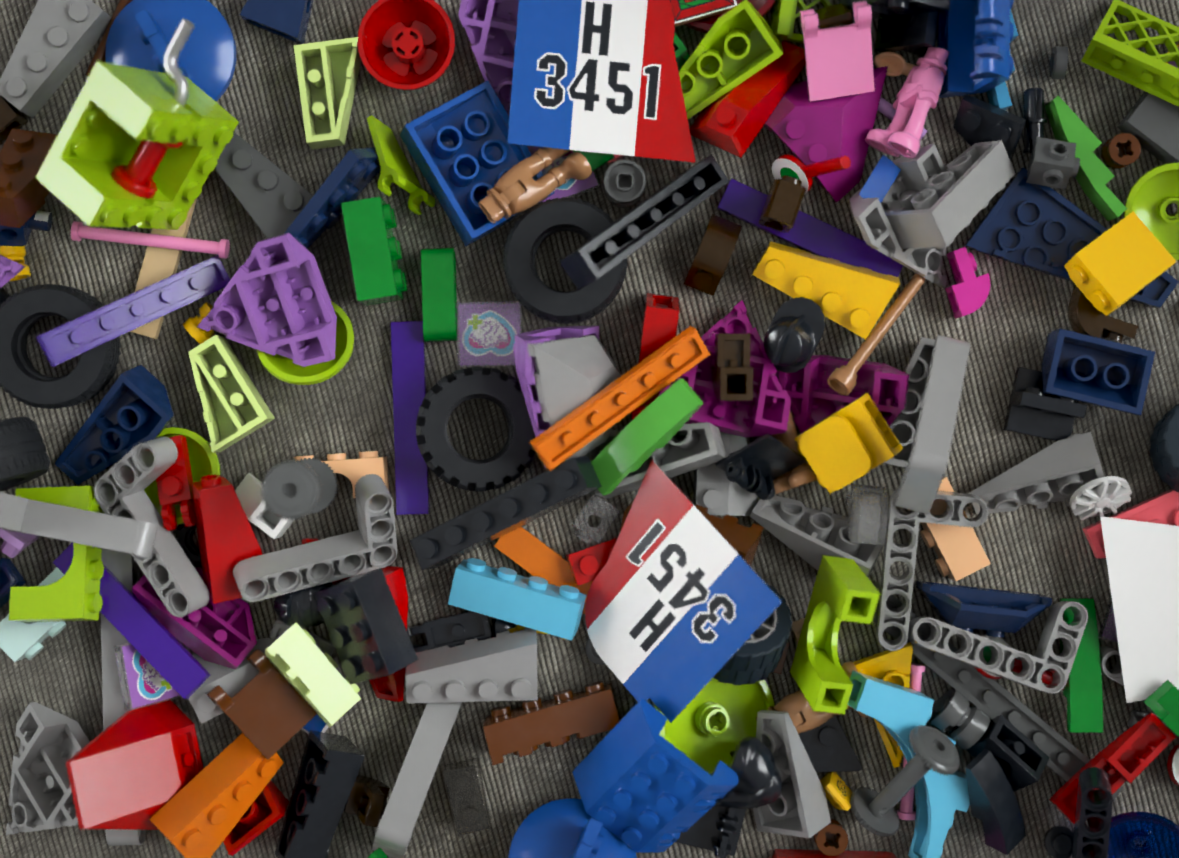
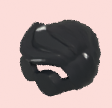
[274,582,332,628]

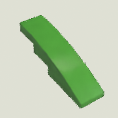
[1045,96,1127,221]
[591,378,703,495]

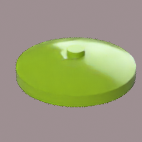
[655,678,774,774]

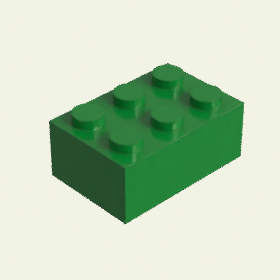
[341,196,408,306]

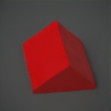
[223,780,289,856]

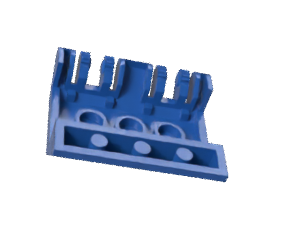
[938,0,1014,98]
[572,698,739,853]

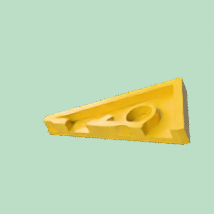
[853,642,913,768]

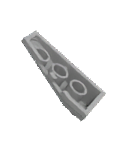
[693,432,758,516]
[969,432,1104,514]
[753,710,831,838]

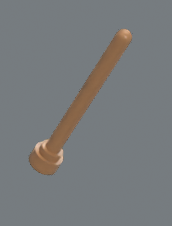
[827,273,926,396]

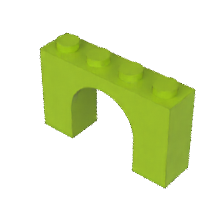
[9,486,104,622]
[790,555,880,714]

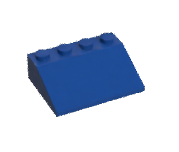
[400,80,554,246]

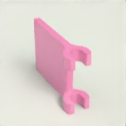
[800,0,875,102]

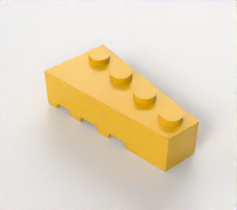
[752,241,900,340]

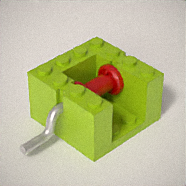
[36,19,239,230]

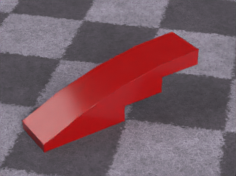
[1049,713,1176,824]

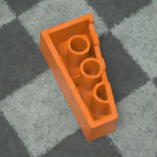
[149,733,284,858]

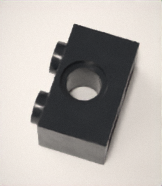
[966,715,1050,792]

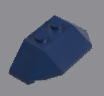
[916,580,1052,637]

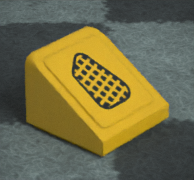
[820,772,852,811]

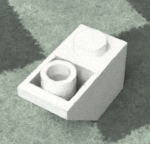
[235,473,295,539]

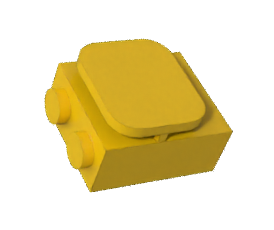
[1064,211,1177,316]
[794,393,903,494]

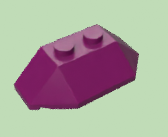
[132,567,257,670]

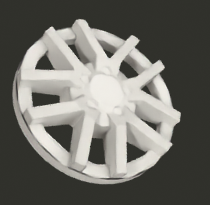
[1069,476,1132,520]

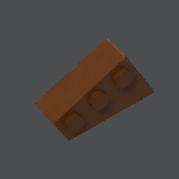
[0,128,58,228]

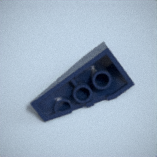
[54,365,174,485]

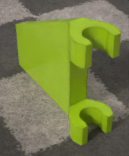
[367,115,435,216]

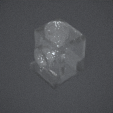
[572,492,620,544]

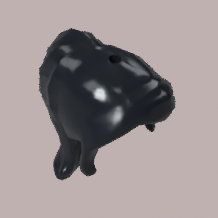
[713,737,782,809]

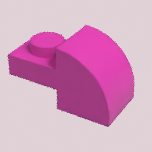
[945,247,990,319]

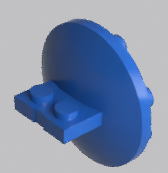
[106,0,237,102]
[508,798,637,858]

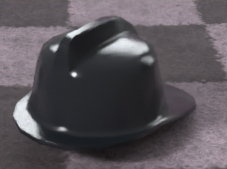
[763,297,825,373]

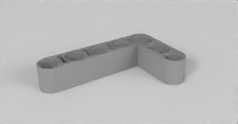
[895,335,971,514]
[93,437,210,617]
[233,474,398,602]
[876,489,989,651]
[0,492,158,558]
[908,601,1088,694]
[372,702,462,858]

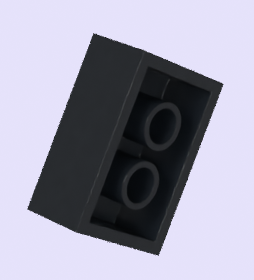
[313,568,418,684]

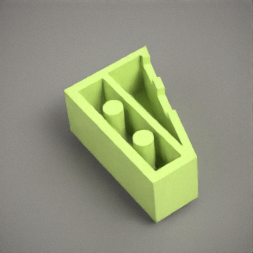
[293,37,361,149]
[188,335,275,453]
[265,622,361,728]

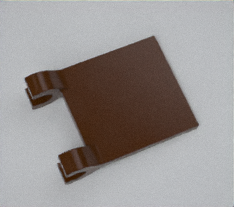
[207,648,317,760]

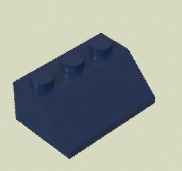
[1041,329,1155,416]

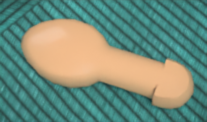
[874,51,916,77]

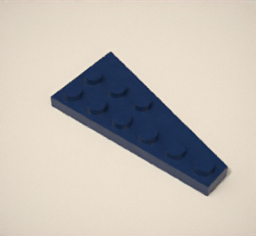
[284,147,381,249]
[963,168,1179,309]

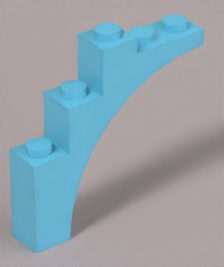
[848,670,970,858]

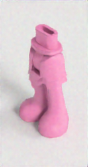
[865,47,950,159]

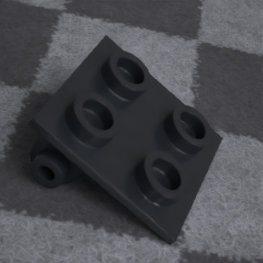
[715,434,807,500]
[676,806,746,858]

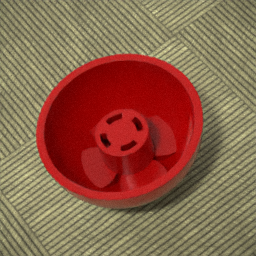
[358,0,455,90]

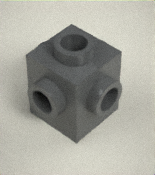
[1026,137,1080,189]

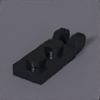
[407,611,493,653]

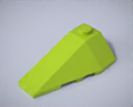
[679,0,783,119]

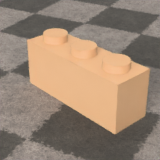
[908,476,991,581]

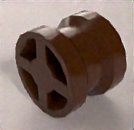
[1101,133,1141,169]
[813,818,848,856]

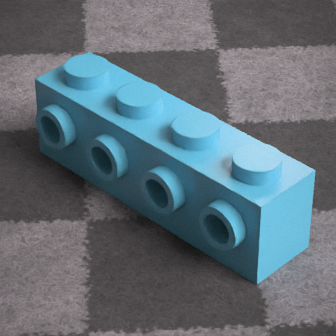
[448,558,587,641]

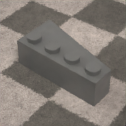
[215,132,313,239]

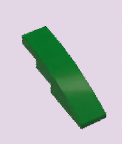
[1060,598,1103,733]

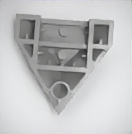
[849,144,946,288]
[527,335,622,463]
[6,702,89,835]

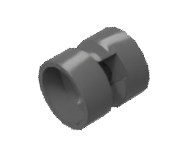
[603,160,646,208]
[929,688,990,750]

